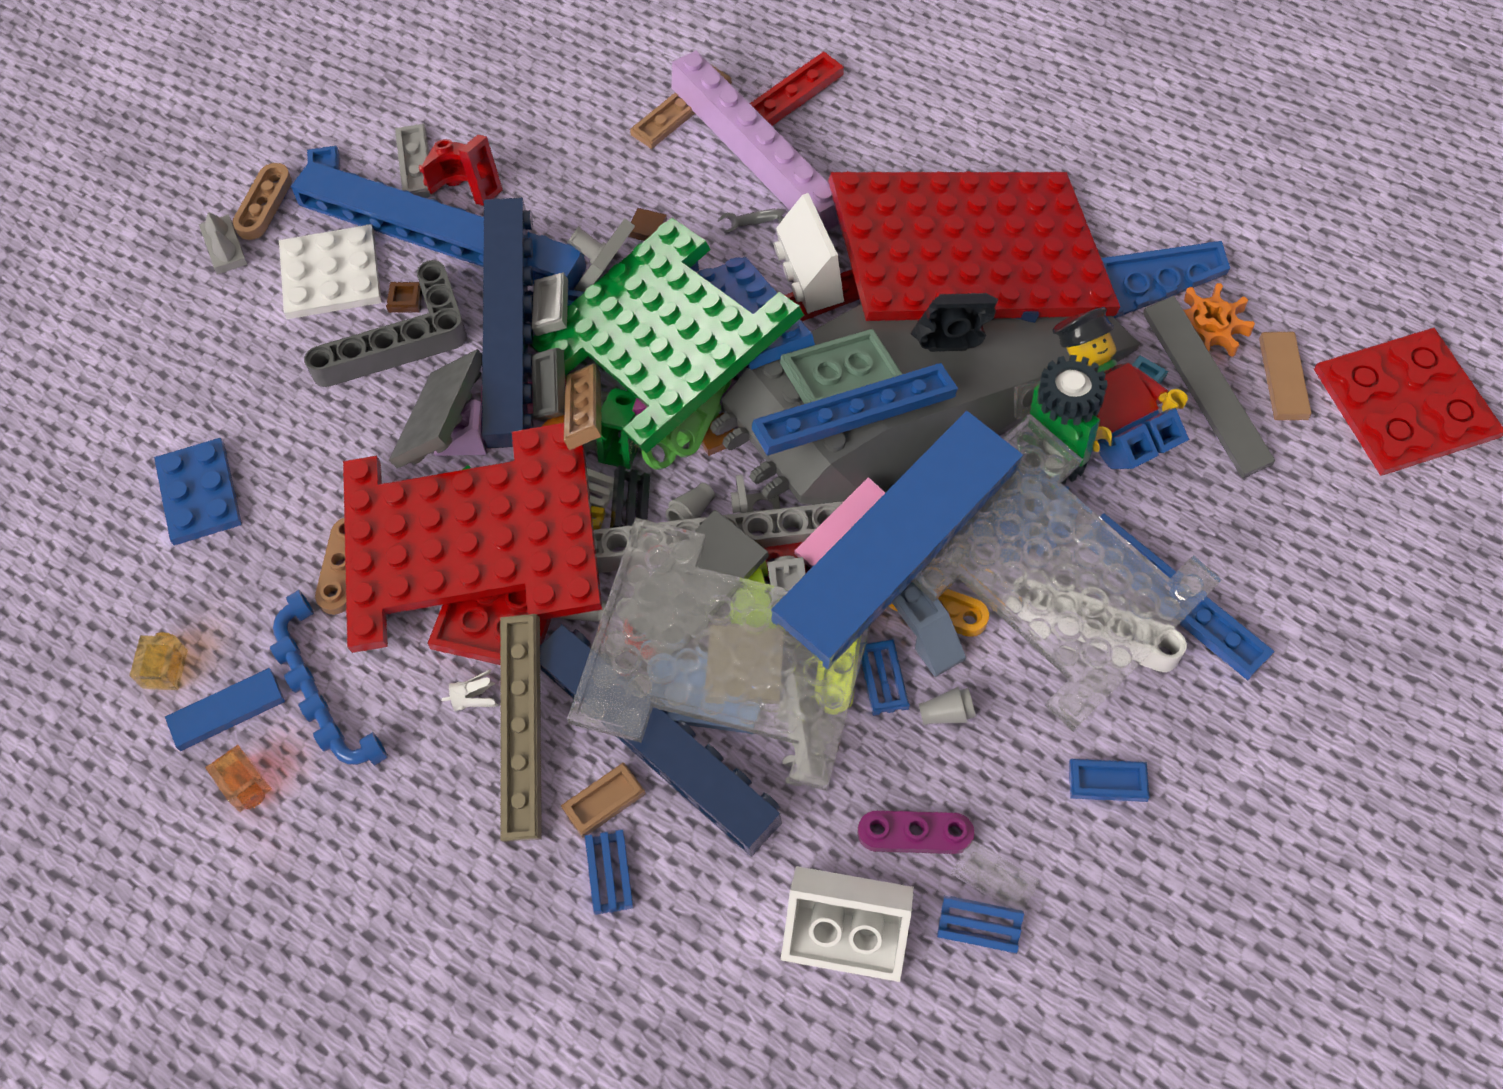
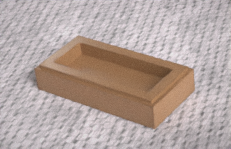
[560,762,646,838]

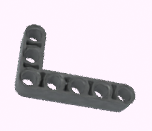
[304,260,467,387]

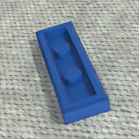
[165,668,285,752]

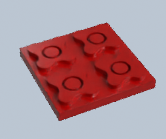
[1314,328,1503,476]

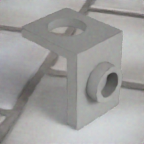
[730,474,781,513]

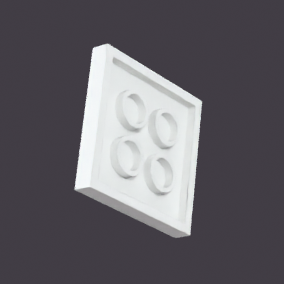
[279,224,382,319]

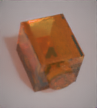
[205,745,272,812]

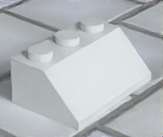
[774,193,844,313]
[781,866,914,982]

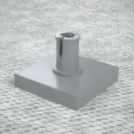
[567,218,635,292]

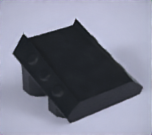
[910,293,998,352]

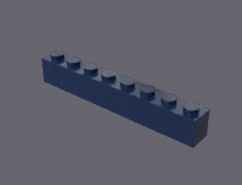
[482,198,534,449]
[540,624,782,857]

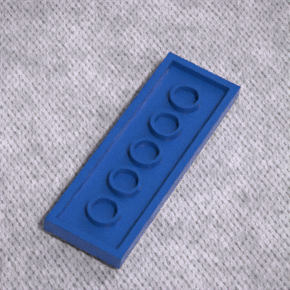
[697,257,815,370]

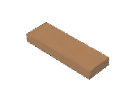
[1259,332,1311,420]

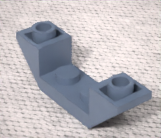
[892,574,966,677]

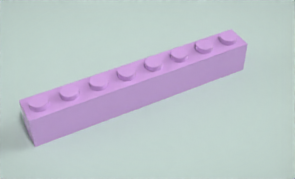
[671,50,840,231]

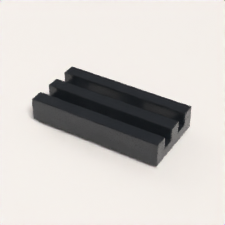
[610,465,650,528]

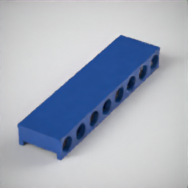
[771,410,1023,670]

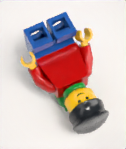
[1052,307,1190,469]

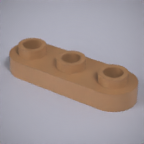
[233,163,292,240]
[315,518,346,615]

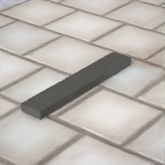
[1143,296,1276,478]

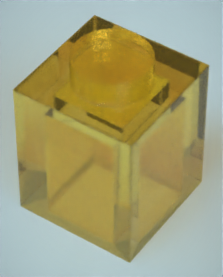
[129,632,188,690]

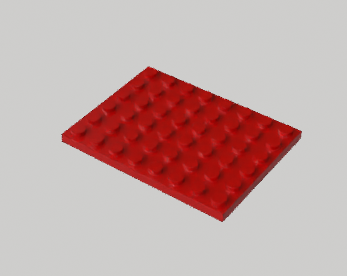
[828,171,1120,321]

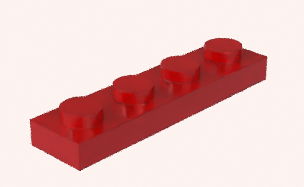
[749,51,844,126]

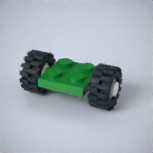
[1026,355,1107,485]

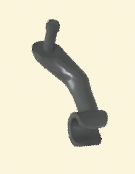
[718,208,787,233]

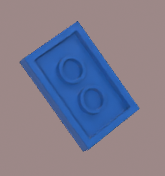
[154,437,242,546]

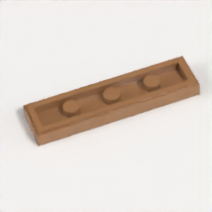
[630,65,732,149]
[564,364,601,450]

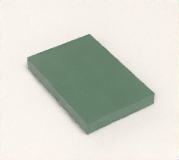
[780,329,902,404]

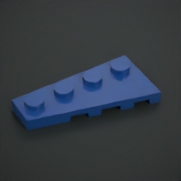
[1101,241,1230,318]

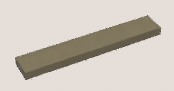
[500,614,542,842]

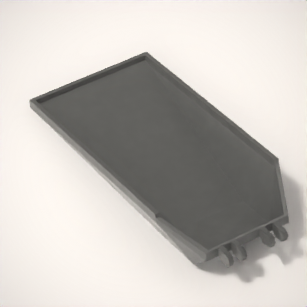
[710,304,1140,505]

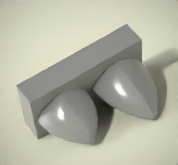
[199,212,247,275]

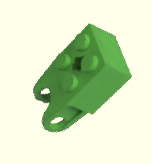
[641,379,732,470]

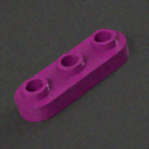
[857,810,975,854]

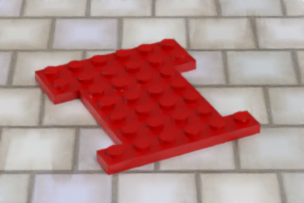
[343,423,603,653]

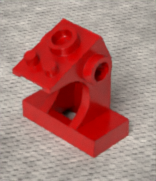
[419,135,503,206]

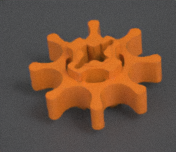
[1183,283,1255,357]

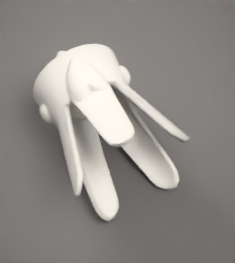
[441,669,499,712]

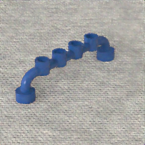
[270,590,388,765]

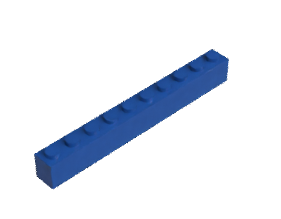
[291,161,587,290]

